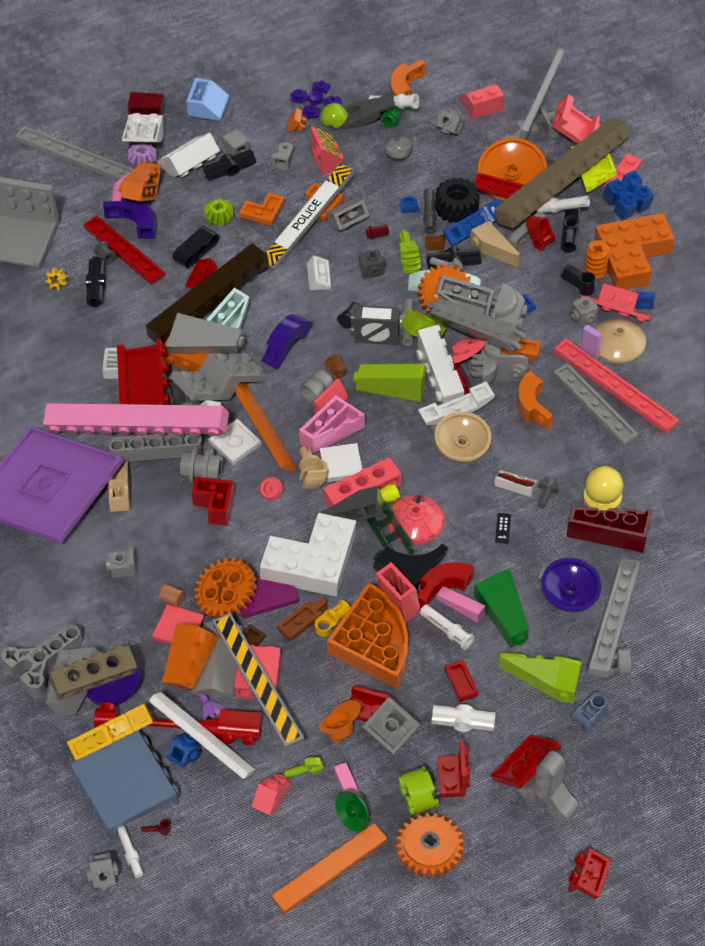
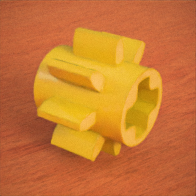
[45,267,68,290]

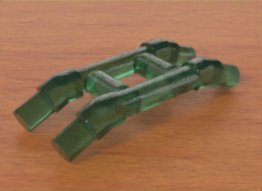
[366,500,417,555]

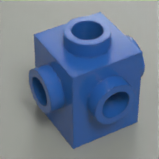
[166,732,201,768]

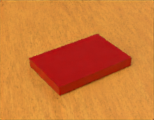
[491,734,562,789]

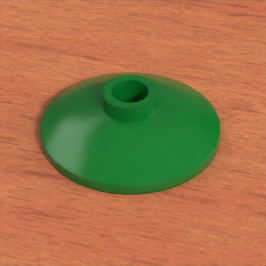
[335,791,369,832]

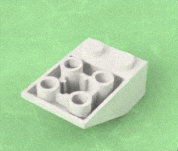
[122,113,164,142]

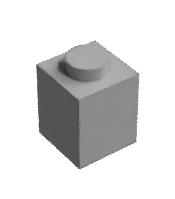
[223,129,249,156]

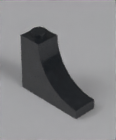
[373,543,448,589]

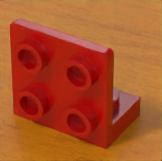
[437,740,470,798]

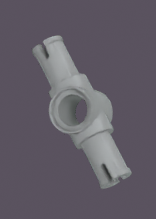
[399,299,414,346]

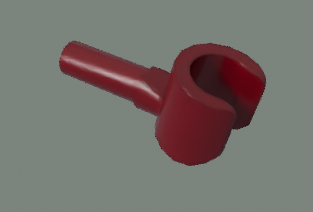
[141,819,171,836]

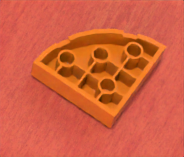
[327,582,408,689]

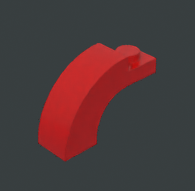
[417,562,474,610]

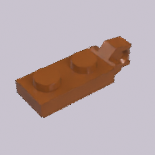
[277,597,328,642]

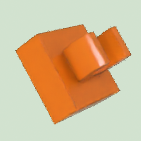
[286,108,307,132]

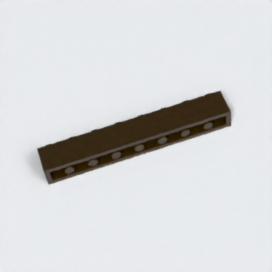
[145,243,268,345]

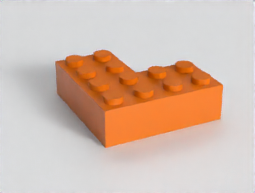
[594,213,675,290]

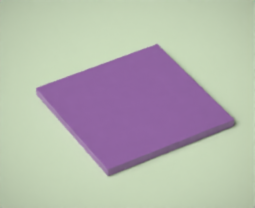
[0,426,124,544]

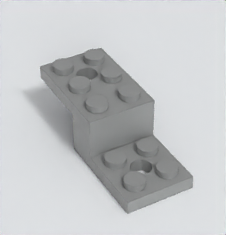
[170,353,268,401]

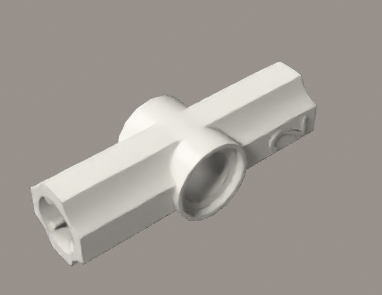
[432,704,496,732]

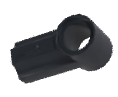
[561,265,595,296]

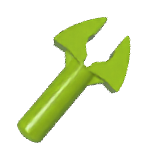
[284,757,324,778]

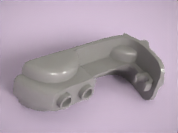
[470,282,529,385]

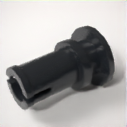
[337,301,360,329]

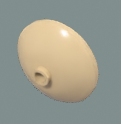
[595,319,646,364]
[434,412,492,462]

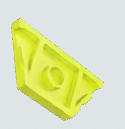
[571,146,616,193]

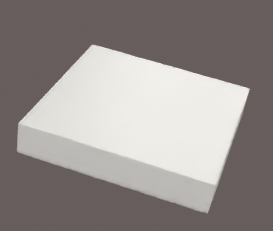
[208,419,262,465]
[320,443,362,482]

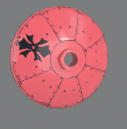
[387,495,445,545]

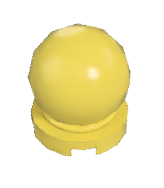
[583,466,624,511]

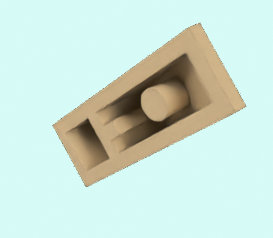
[470,221,520,267]

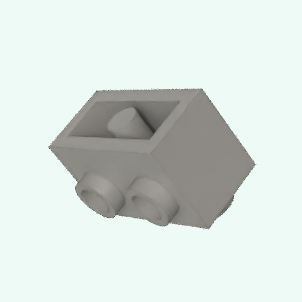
[326,198,370,231]

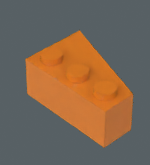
[119,161,161,201]
[162,623,219,690]

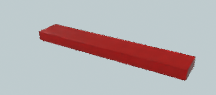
[83,215,165,285]

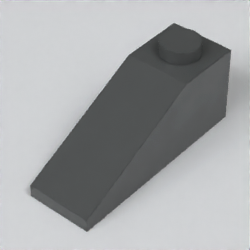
[322,486,384,522]

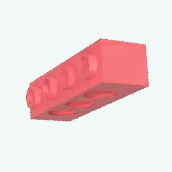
[323,458,402,507]

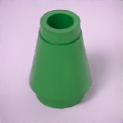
[382,106,403,127]

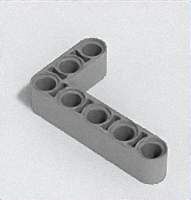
[108,403,201,462]

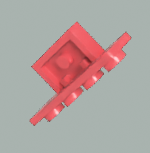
[581,283,653,322]

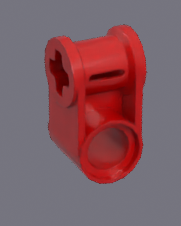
[526,216,555,251]

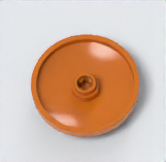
[478,138,547,202]

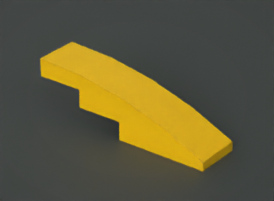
[67,703,154,761]

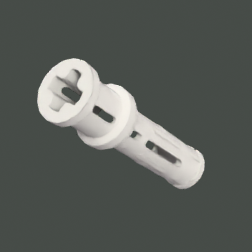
[369,93,419,109]
[536,196,590,214]
[420,604,475,650]

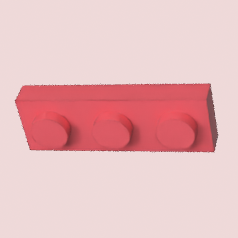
[603,153,643,191]

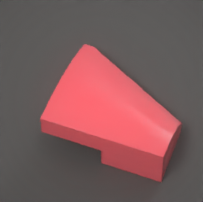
[452,338,486,364]

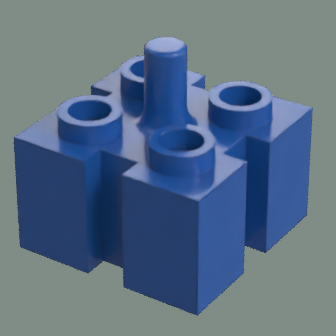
[602,170,655,221]

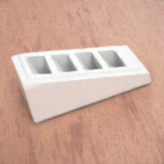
[103,348,118,379]

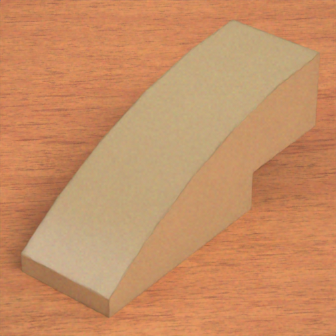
[108,461,130,512]

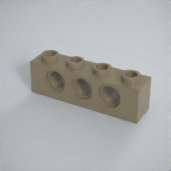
[49,645,137,701]

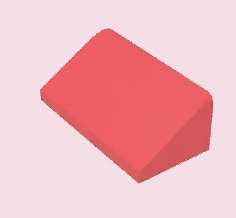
[314,379,348,414]

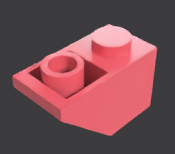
[251,774,293,815]

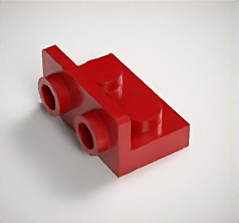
[350,686,392,722]
[568,848,611,900]

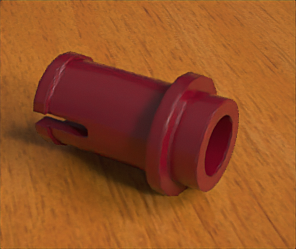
[365,224,389,240]

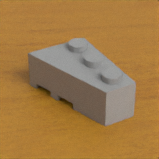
[434,275,495,315]

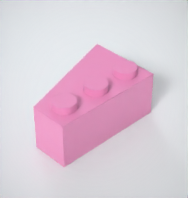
[299,395,365,453]

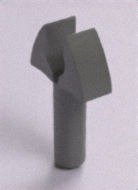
[538,475,559,508]

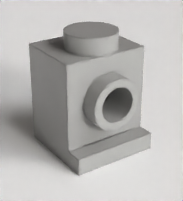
[106,548,136,578]

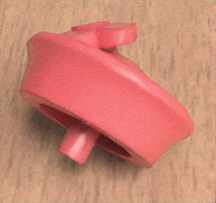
[259,477,283,500]

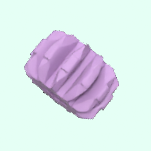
[128,142,157,168]

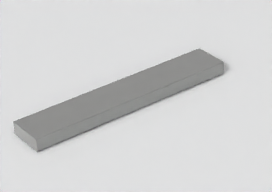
[553,363,639,447]

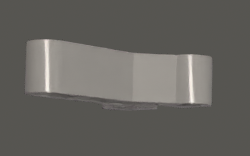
[1,624,82,699]
[516,751,579,822]

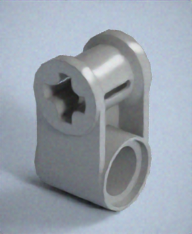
[539,107,562,138]

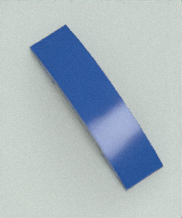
[443,198,502,246]

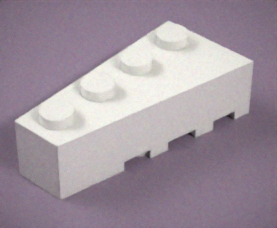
[416,325,464,404]

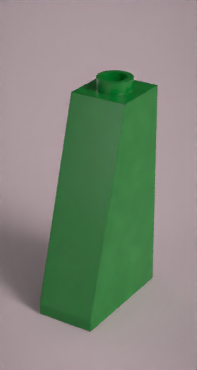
[474,568,529,648]

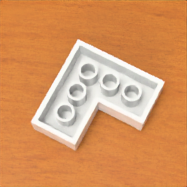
[260,513,356,597]

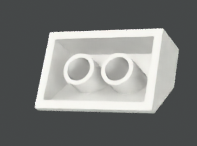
[157,133,220,178]

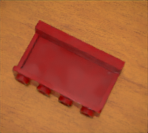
[117,339,170,405]

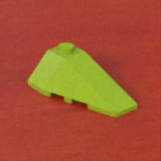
[499,653,582,703]

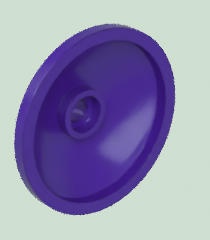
[541,558,602,612]

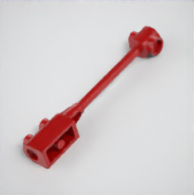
[94,702,262,746]

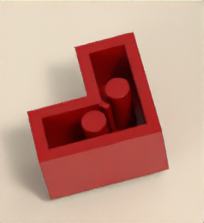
[192,477,235,526]

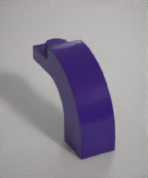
[103,198,156,239]
[261,314,313,369]

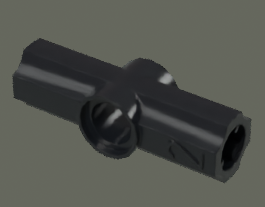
[203,149,256,181]
[561,208,581,253]
[426,247,481,269]
[86,256,106,308]

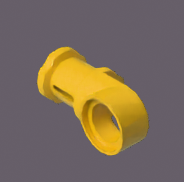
[314,600,350,637]

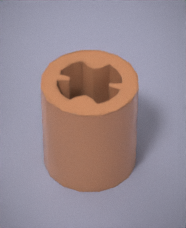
[159,584,185,607]

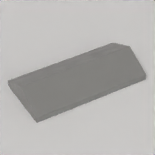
[192,621,243,697]

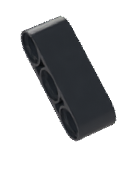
[172,226,219,269]

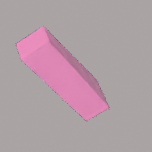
[436,586,485,623]
[334,762,362,799]

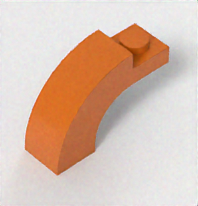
[391,59,425,96]
[518,371,553,430]

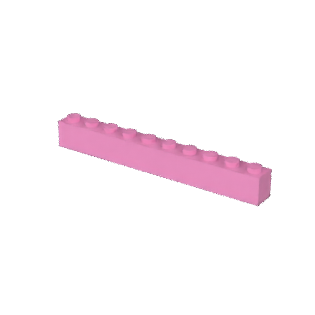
[43,403,229,436]

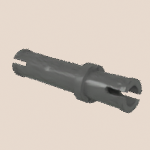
[423,188,437,233]

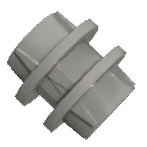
[180,446,223,485]

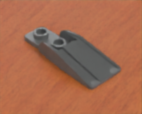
[331,93,395,131]

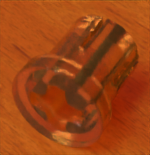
[425,234,446,252]
[325,354,347,379]

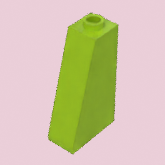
[353,364,426,402]

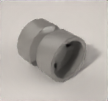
[299,369,334,404]
[609,648,631,676]

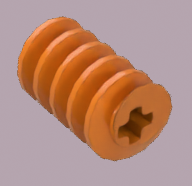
[584,240,609,280]

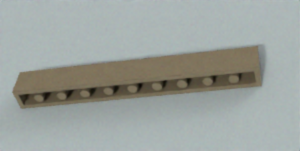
[494,118,629,228]

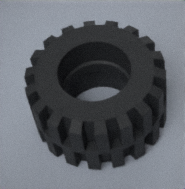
[435,177,479,223]

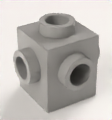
[436,108,466,134]
[571,296,598,329]
[86,852,118,889]

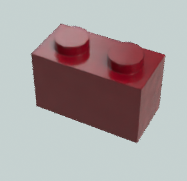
[127,92,165,115]

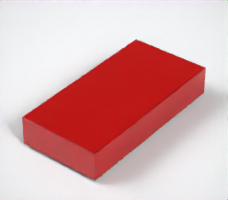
[444,660,479,702]

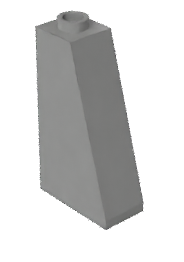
[166,313,244,354]

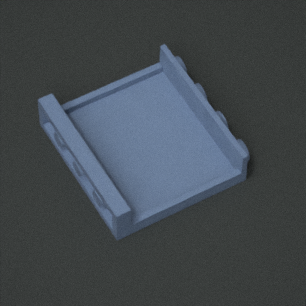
[70,730,179,839]

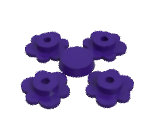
[290,80,342,119]

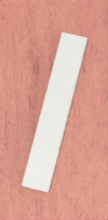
[149,692,256,779]

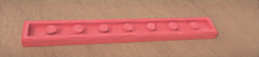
[554,338,679,434]

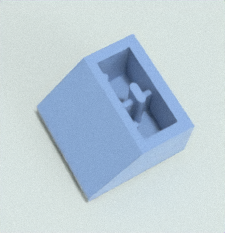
[186,78,229,121]

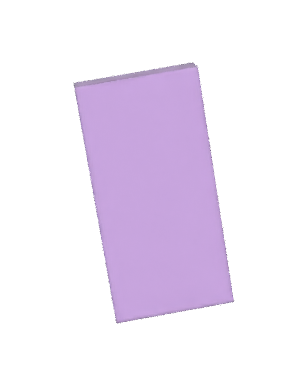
[581,325,602,360]

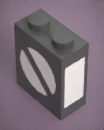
[351,305,400,345]

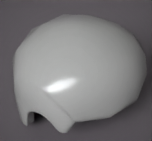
[385,137,412,160]

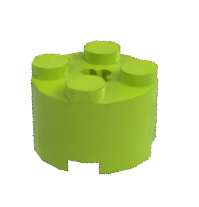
[398,766,440,815]

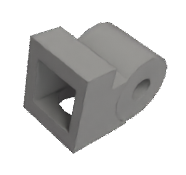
[271,142,293,171]

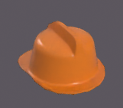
[319,700,361,744]

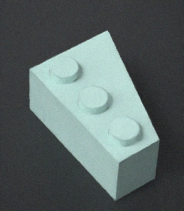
[207,288,249,329]

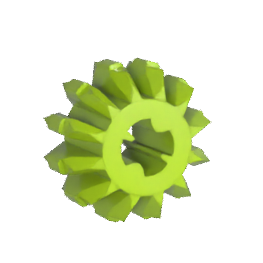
[204,198,234,227]

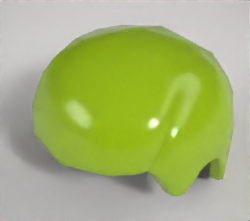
[320,103,348,128]

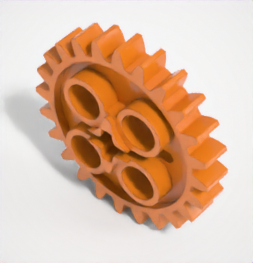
[194,557,257,619]

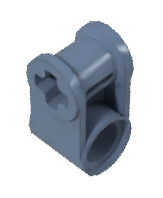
[571,692,608,732]

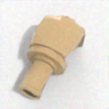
[299,446,328,489]

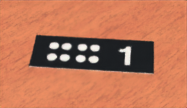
[495,513,511,544]

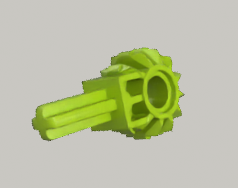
[398,230,421,274]

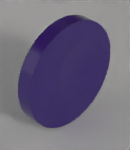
[86,661,141,706]

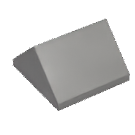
[362,697,420,754]

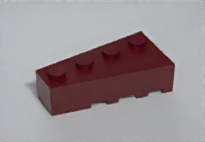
[566,507,653,553]

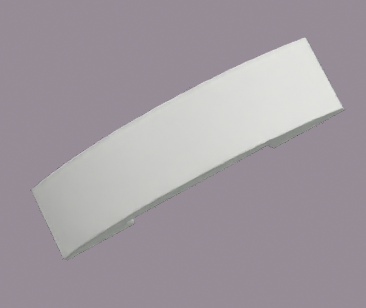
[418,382,495,425]

